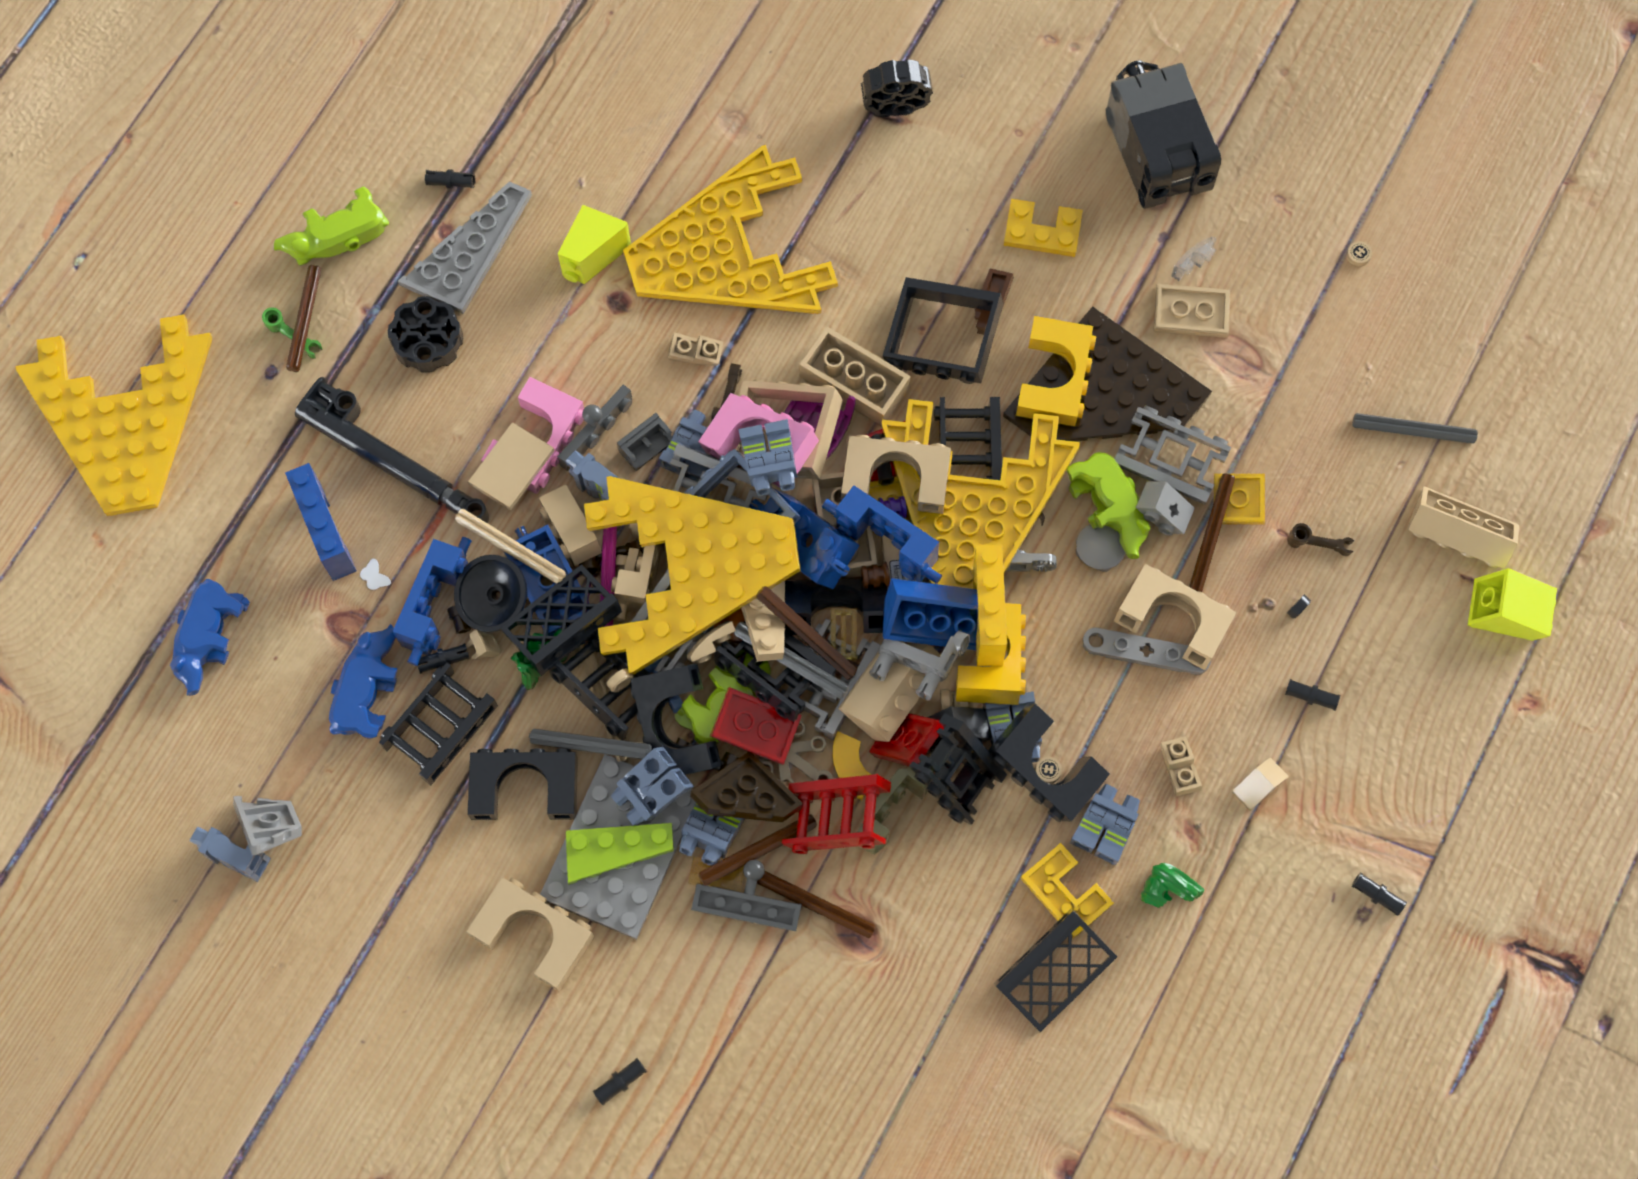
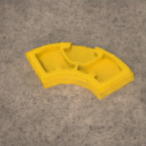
[832,731,872,800]

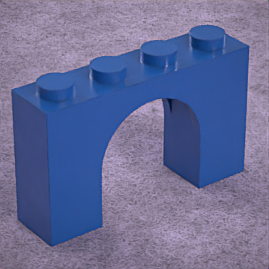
[285,463,357,581]

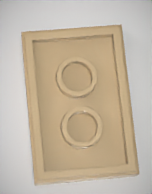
[1154,284,1230,338]
[468,422,554,510]

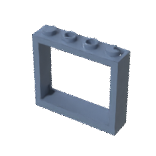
[684,449,801,524]

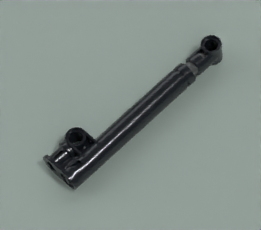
[295,377,489,523]

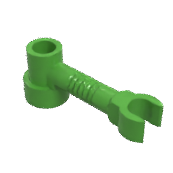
[262,307,323,358]

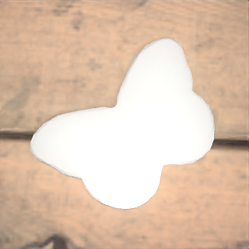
[360,559,391,590]

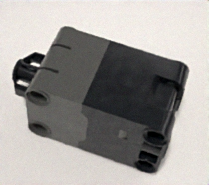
[1105,60,1221,209]

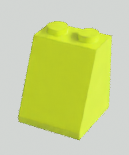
[558,205,631,284]
[1467,568,1557,641]

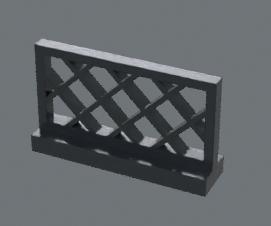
[500,564,622,676]
[994,909,1117,1032]

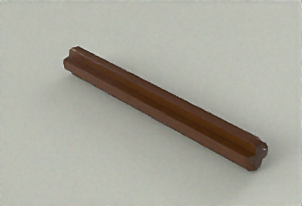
[286,265,321,373]
[1189,473,1235,592]
[756,586,857,680]
[698,814,817,886]
[757,871,875,938]

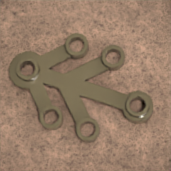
[759,721,834,783]

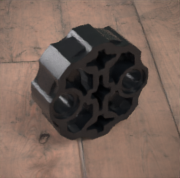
[861,59,933,117]
[388,296,463,373]

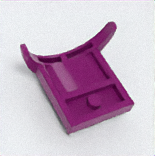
[784,395,855,459]

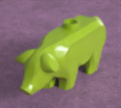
[274,187,389,266]
[1067,452,1150,559]
[674,653,771,744]

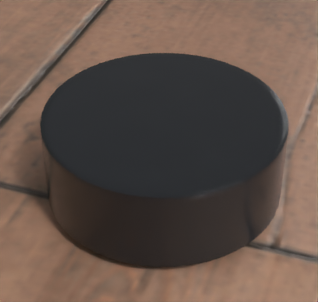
[1287,594,1311,619]

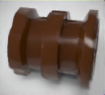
[861,561,890,589]

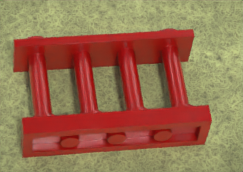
[782,774,891,855]

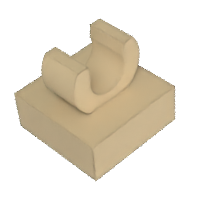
[615,548,643,572]
[466,629,501,660]

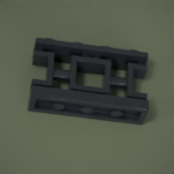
[714,621,836,722]
[909,713,1007,825]

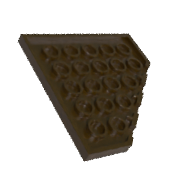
[1003,306,1212,442]

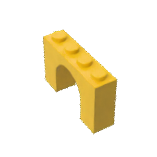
[1016,316,1096,426]
[973,545,1007,666]
[956,603,1026,705]

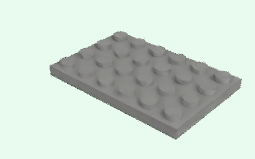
[540,754,695,940]

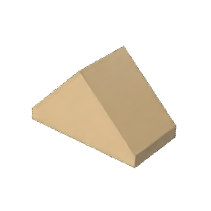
[1232,758,1289,811]

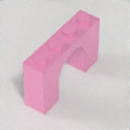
[481,377,584,494]
[698,393,819,487]

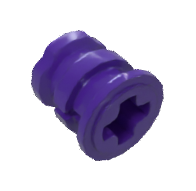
[878,496,907,519]

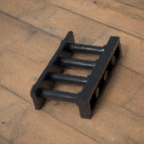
[934,397,1002,480]
[550,632,650,740]
[379,663,498,786]

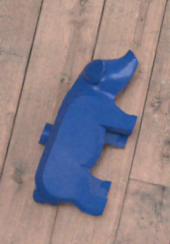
[170,579,250,696]
[329,624,398,739]

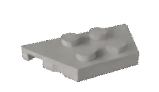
[233,796,302,855]

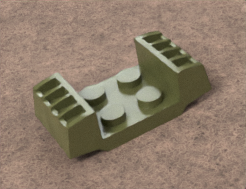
[858,761,934,854]

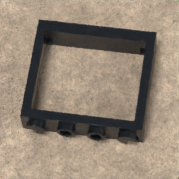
[883,277,1003,384]

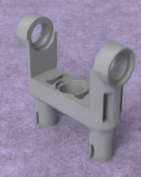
[869,631,970,700]

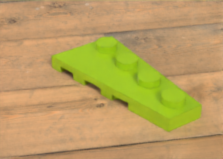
[566,823,674,885]

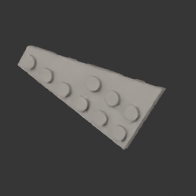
[398,181,532,314]

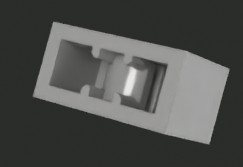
[1136,482,1195,536]

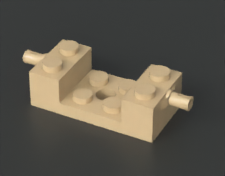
[611,523,663,621]

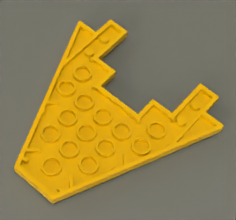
[623,145,838,314]
[15,314,212,516]
[881,399,1080,589]
[584,476,800,675]

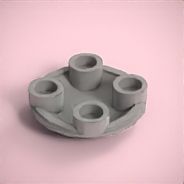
[1076,525,1125,572]

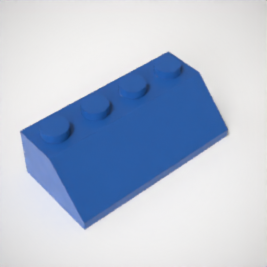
[883,578,978,650]

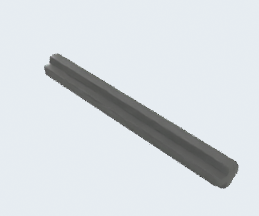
[1352,413,1478,444]
[734,622,849,699]
[529,729,652,759]

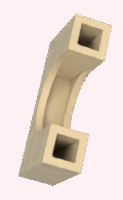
[841,435,951,514]
[1114,564,1237,670]
[466,877,594,992]

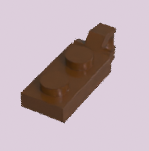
[974,268,1014,335]

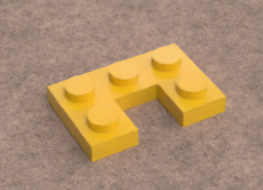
[1003,198,1083,257]
[1020,843,1114,939]

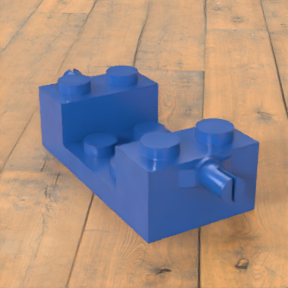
[822,485,942,584]
[750,489,860,589]
[503,525,590,645]
[392,537,472,666]

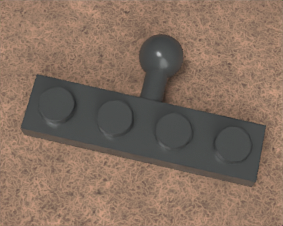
[557,384,633,471]
[691,860,802,931]

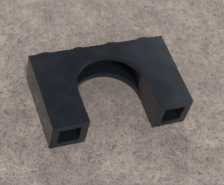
[785,579,888,635]
[631,663,722,779]
[988,703,1110,822]
[468,748,578,820]

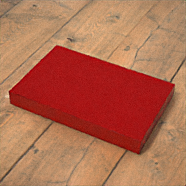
[710,687,802,765]
[869,713,944,767]

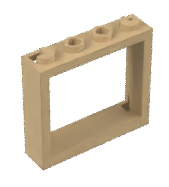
[736,379,843,480]

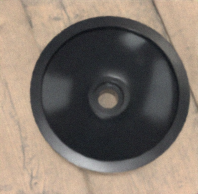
[454,555,527,632]

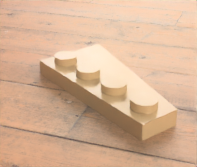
[741,581,785,661]

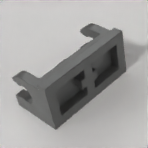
[617,413,673,471]

